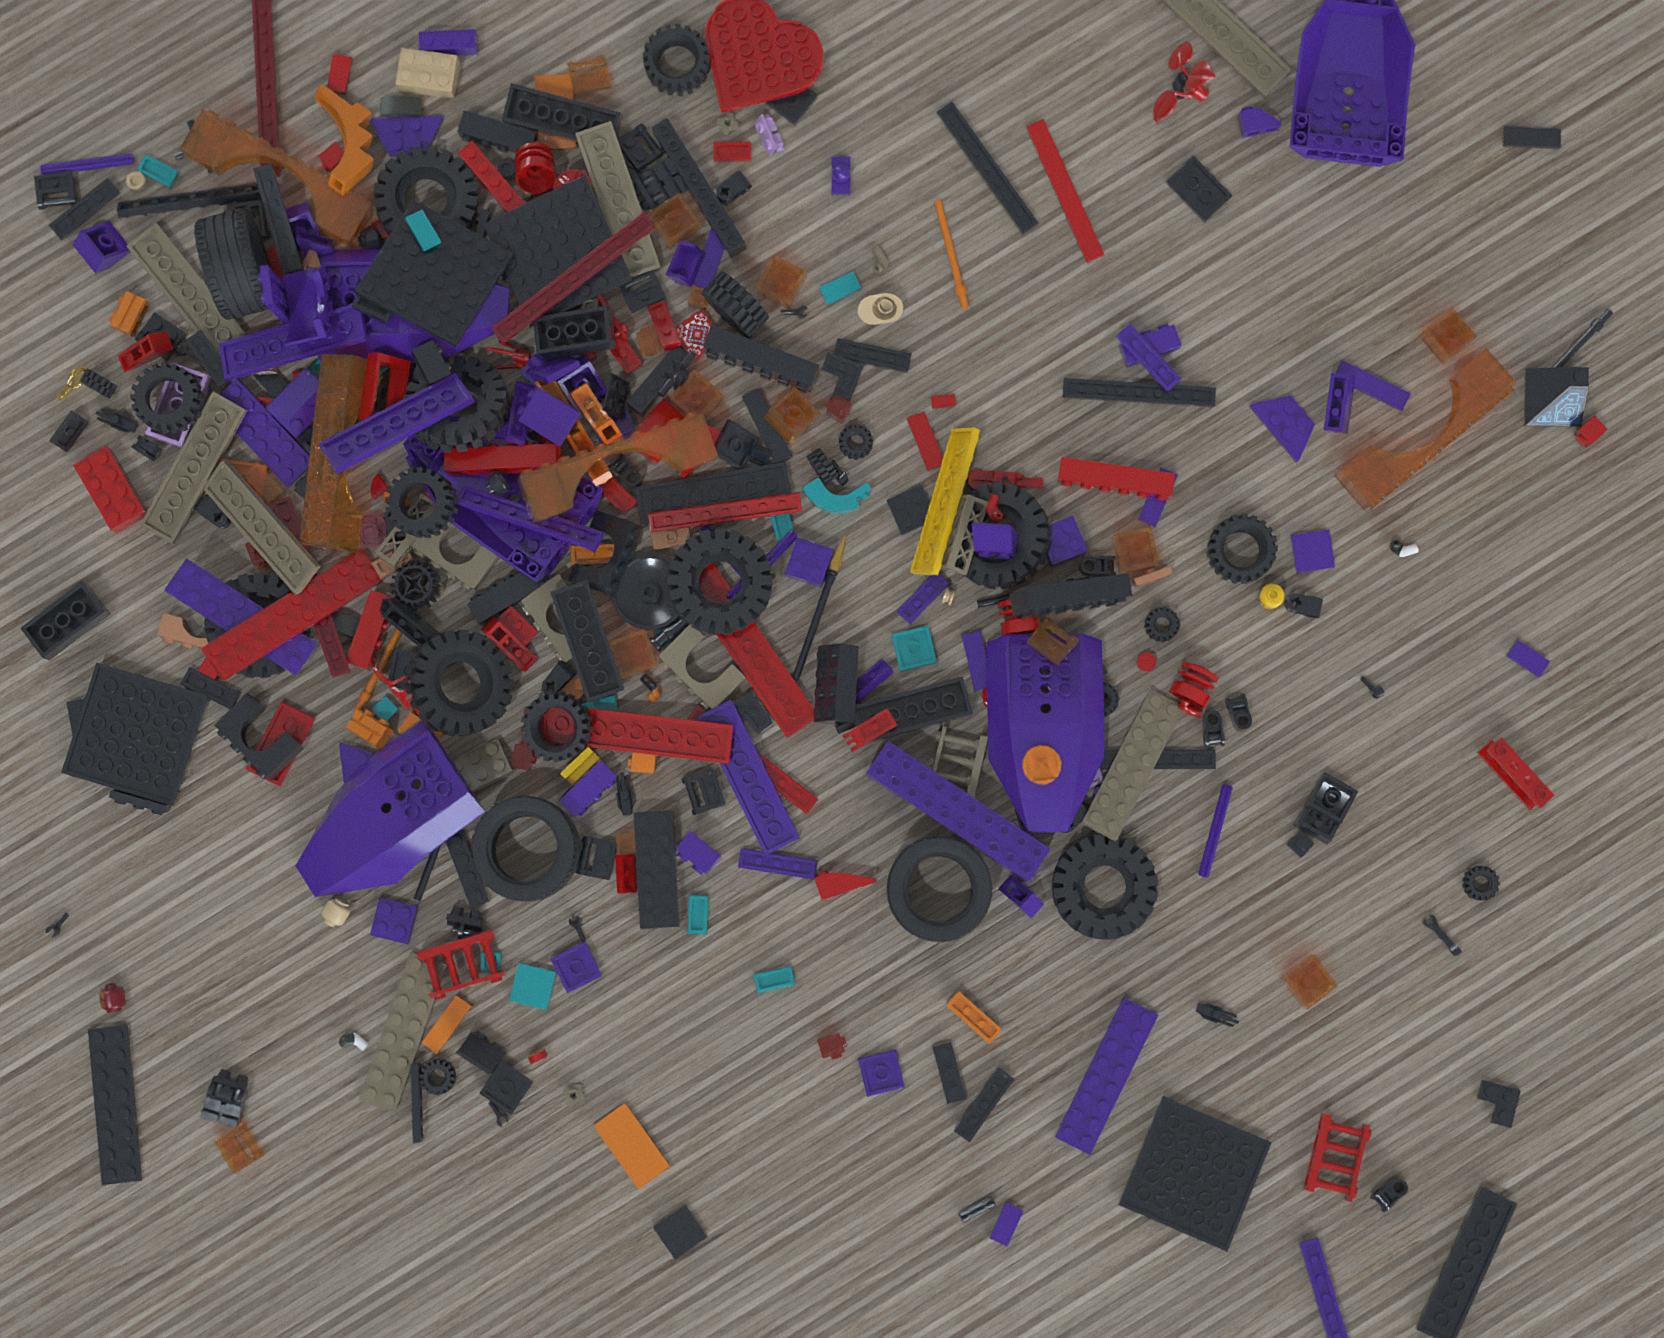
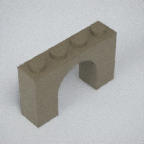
[411,522,500,591]
[521,574,573,664]
[659,624,746,710]

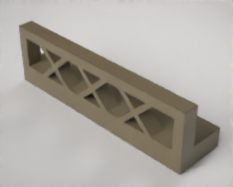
[375,493,435,570]
[941,495,988,575]

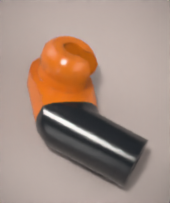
[640,674,660,703]

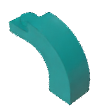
[802,478,871,514]

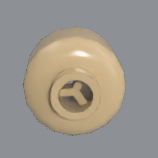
[321,897,351,927]

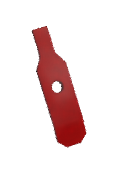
[967,470,1043,490]

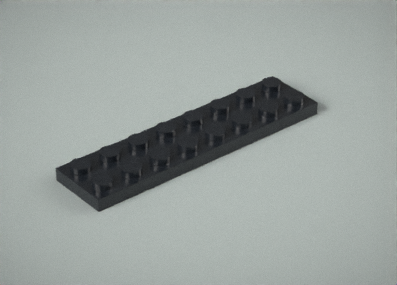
[635,462,791,525]
[88,1025,142,1185]
[1415,1186,1517,1338]

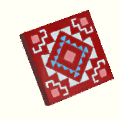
[676,309,714,362]

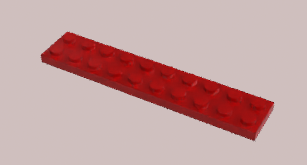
[201,549,384,681]
[699,563,814,738]
[541,708,734,764]

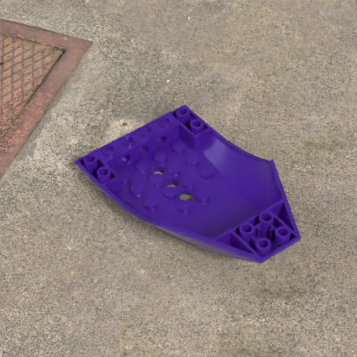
[1289,0,1416,167]
[317,249,511,363]
[403,416,603,582]
[987,633,1104,833]
[295,720,485,897]

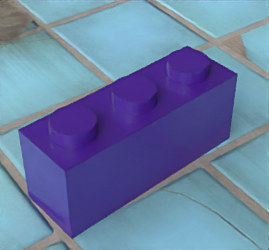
[419,29,479,56]
[1119,323,1182,368]
[1324,373,1355,434]
[558,759,617,817]

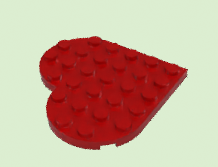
[705,0,824,113]

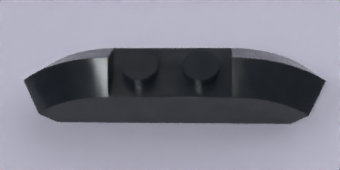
[380,598,457,667]

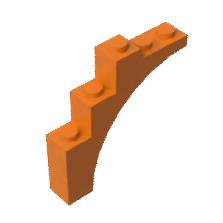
[315,84,374,196]
[535,380,613,486]

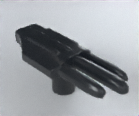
[95,408,138,433]
[616,772,634,816]
[1195,1003,1239,1027]

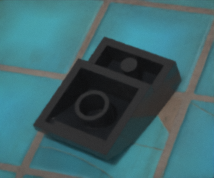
[1293,772,1358,845]

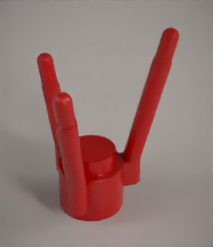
[485,340,530,370]

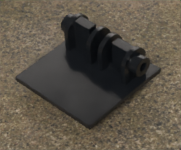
[602,373,630,420]

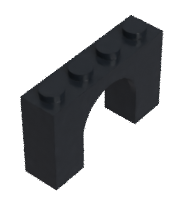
[568,510,642,598]
[214,693,304,781]

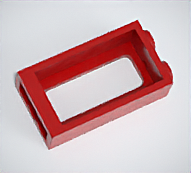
[358,352,411,422]

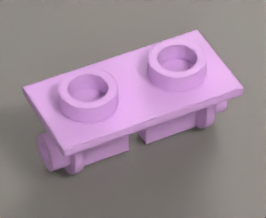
[755,114,784,156]

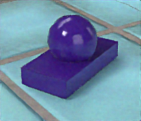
[831,156,850,195]

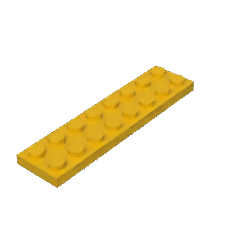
[910,427,980,575]

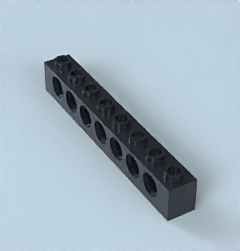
[651,118,747,259]

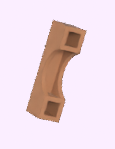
[157,613,208,652]

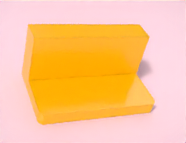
[560,747,600,785]

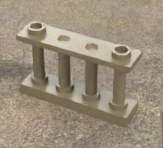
[932,726,988,798]

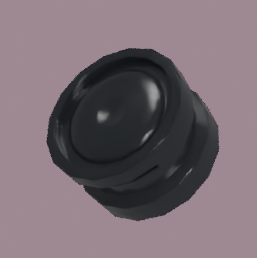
[131,435,162,462]

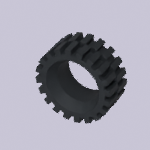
[643,23,710,97]
[701,271,769,339]
[130,363,204,434]
[385,467,459,538]
[1207,514,1278,584]
[520,692,593,762]

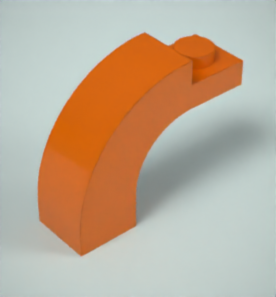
[570,382,622,446]

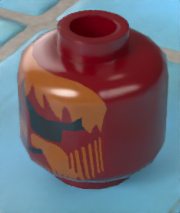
[99,983,126,1013]

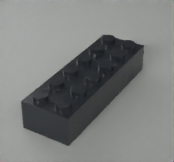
[501,83,623,143]
[703,325,819,394]
[1009,573,1133,618]
[550,580,625,702]
[854,676,973,743]
[634,810,680,929]

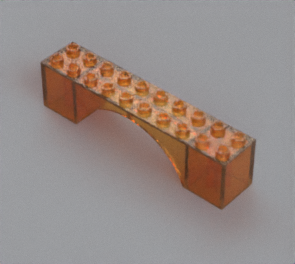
[180,109,375,249]
[1334,348,1517,510]
[299,354,380,553]
[517,411,718,523]

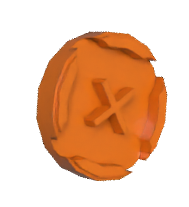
[1022,745,1061,784]

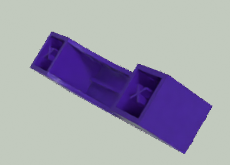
[866,741,1051,882]

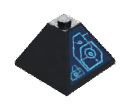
[1524,367,1589,427]

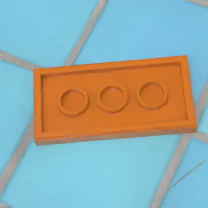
[534,74,577,150]
[594,1103,670,1190]

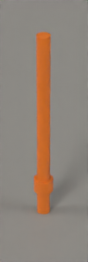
[934,200,969,310]
[353,628,402,713]

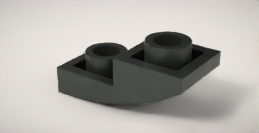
[380,96,421,118]
[331,611,360,639]

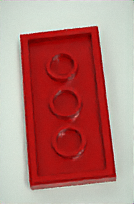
[246,701,316,787]

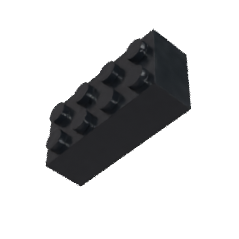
[533,306,616,360]
[20,582,111,661]
[813,643,859,725]

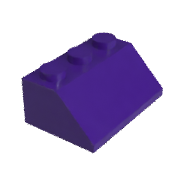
[265,367,336,438]

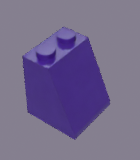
[516,386,580,447]

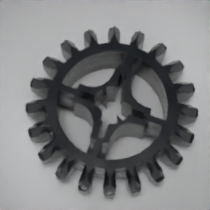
[390,560,442,612]

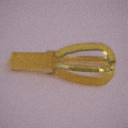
[56,367,86,401]

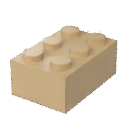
[395,48,460,99]

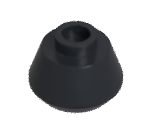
[357,225,382,249]
[486,470,510,495]

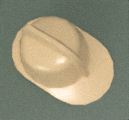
[858,293,903,325]

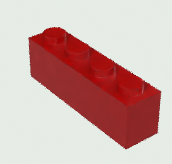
[346,590,394,671]

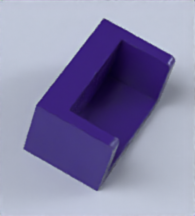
[666,240,706,287]

